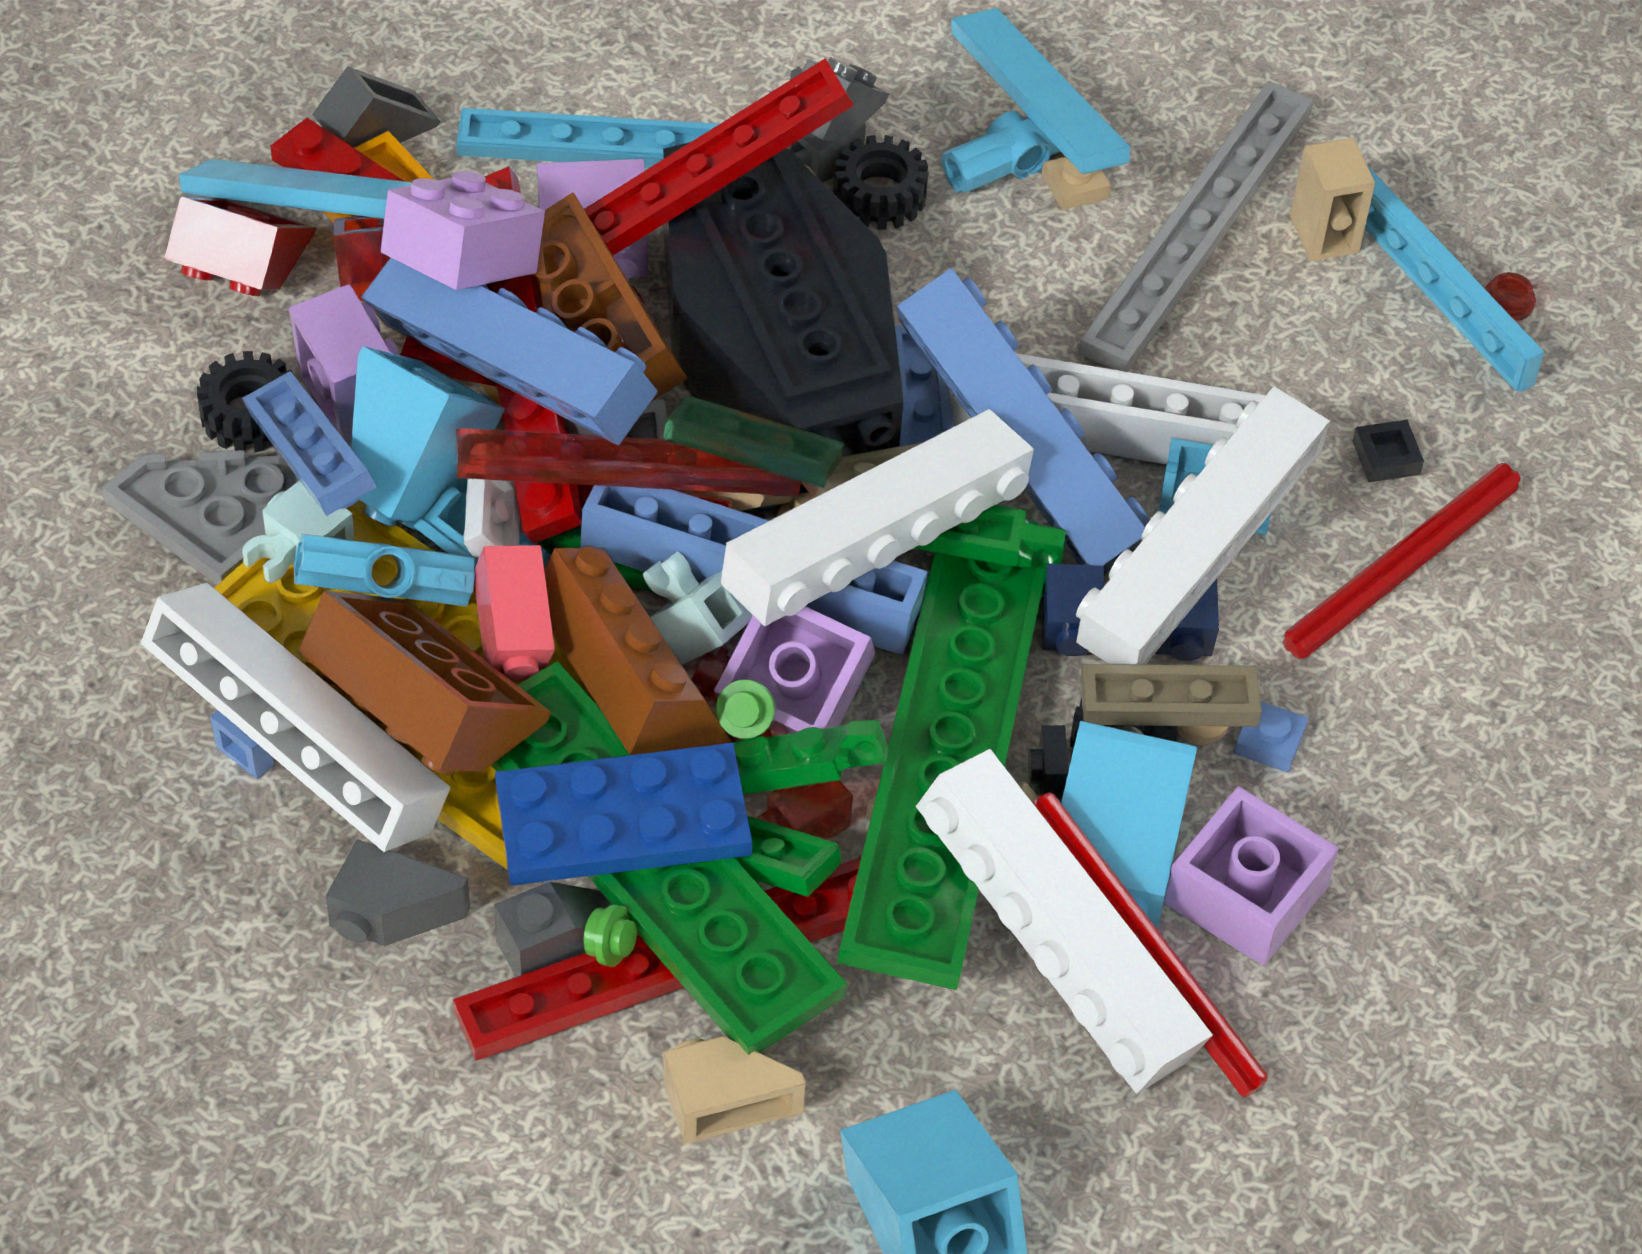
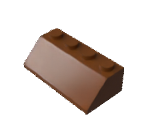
[544,546,732,755]
[298,590,551,775]

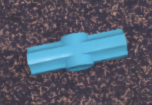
[941,111,1061,193]
[294,533,475,606]

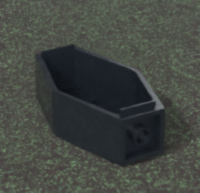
[663,142,904,494]

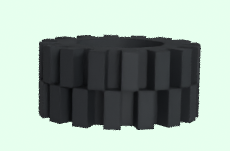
[833,135,929,230]
[197,351,295,453]

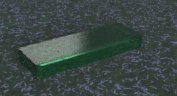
[663,395,844,488]

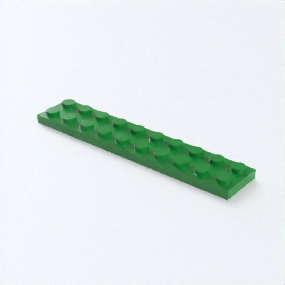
[837,552,1046,990]

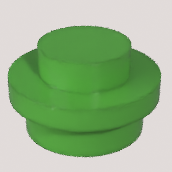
[716,679,776,739]
[584,905,637,967]

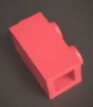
[474,545,555,681]

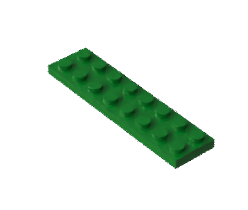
[491,661,847,1055]

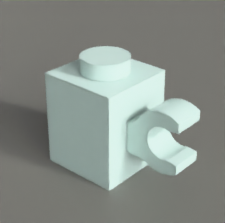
[242,480,355,583]
[643,551,753,665]

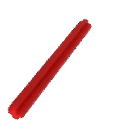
[1282,463,1521,659]
[1033,792,1268,1097]

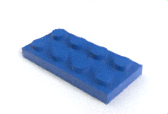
[495,743,752,886]

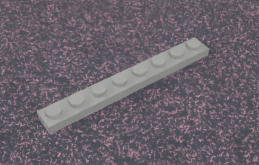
[1078,80,1314,372]

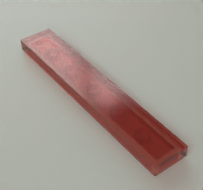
[454,428,801,496]

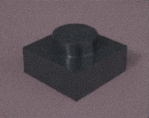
[1352,419,1424,482]
[1028,725,1069,803]

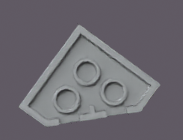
[101,450,299,585]

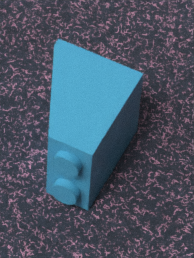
[351,346,505,531]
[1061,721,1197,927]
[840,1090,1027,1254]

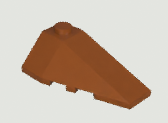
[535,192,688,401]

